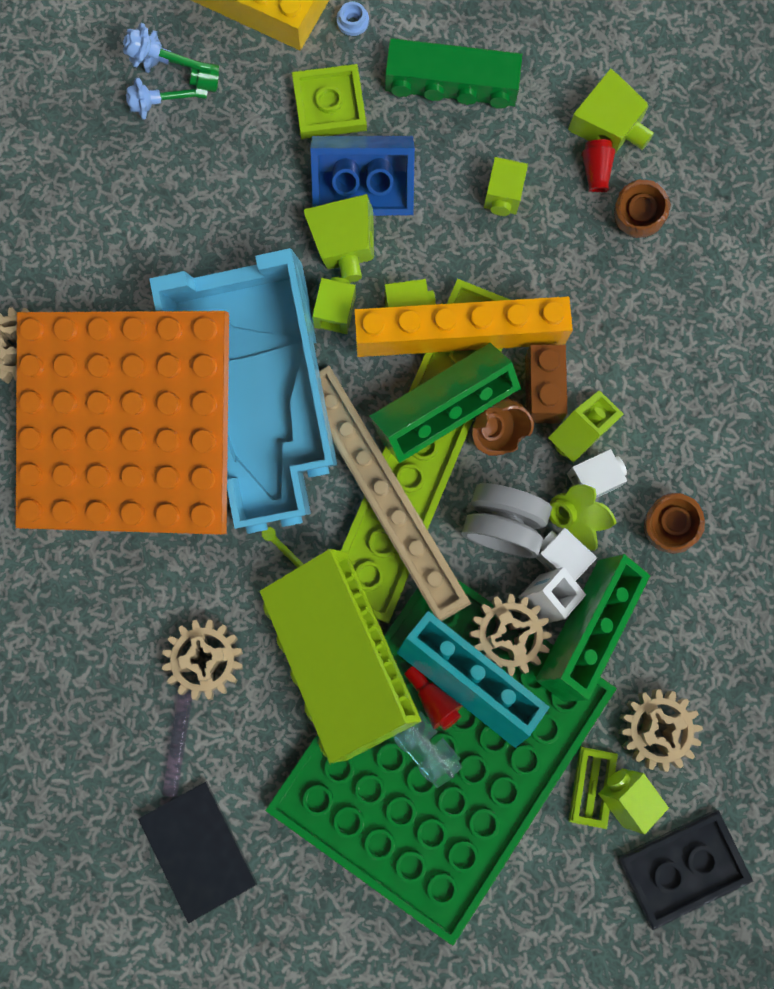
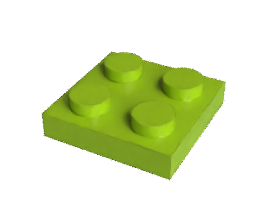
[292,64,367,139]

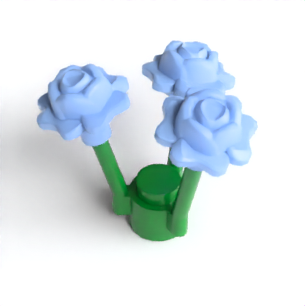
[123,23,219,119]

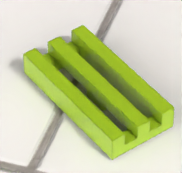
[568,746,618,829]

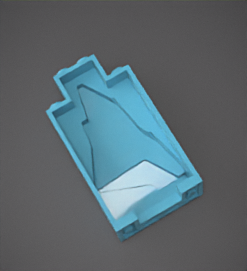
[149,248,337,534]

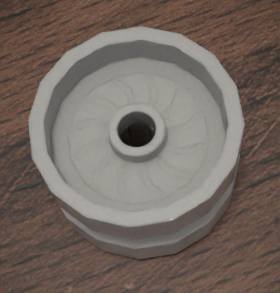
[461,483,552,558]

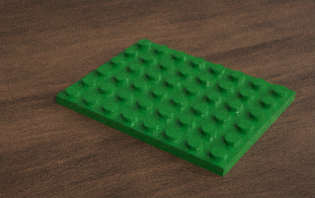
[265,579,617,946]

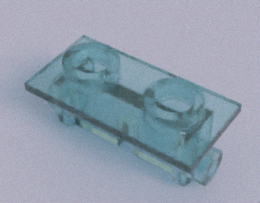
[394,712,463,788]

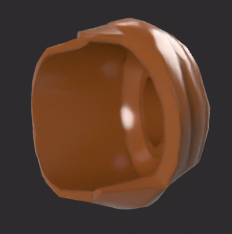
[614,179,671,238]
[472,397,534,456]
[644,493,705,554]

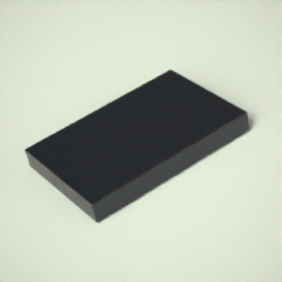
[138,781,258,924]
[617,809,753,930]

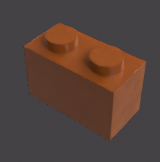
[525,345,568,424]

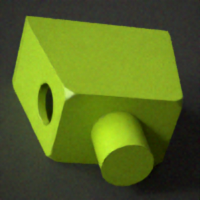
[568,68,654,154]
[304,194,374,283]

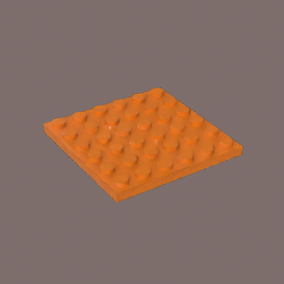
[16,311,229,535]

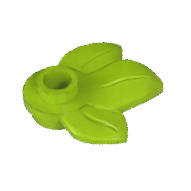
[549,484,616,551]

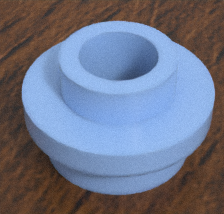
[337,2,369,36]

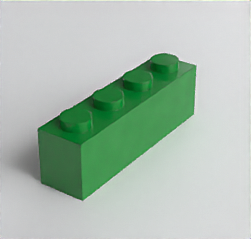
[385,38,523,109]
[370,343,521,463]
[536,554,651,701]

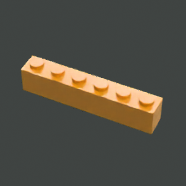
[354,296,573,357]

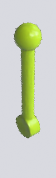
[262,527,303,568]

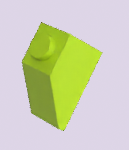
[549,390,624,463]

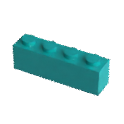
[397,611,550,748]

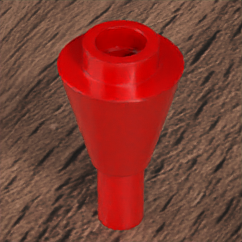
[404,666,462,731]

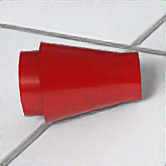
[582,139,616,192]

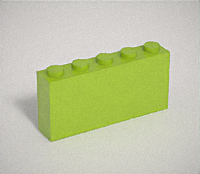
[260,549,422,763]

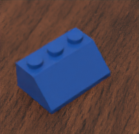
[311,136,415,215]

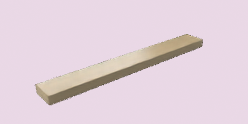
[319,366,471,621]

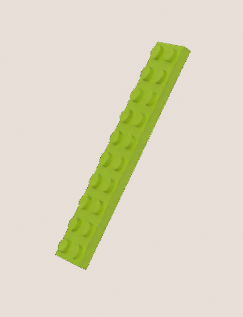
[341,278,510,624]

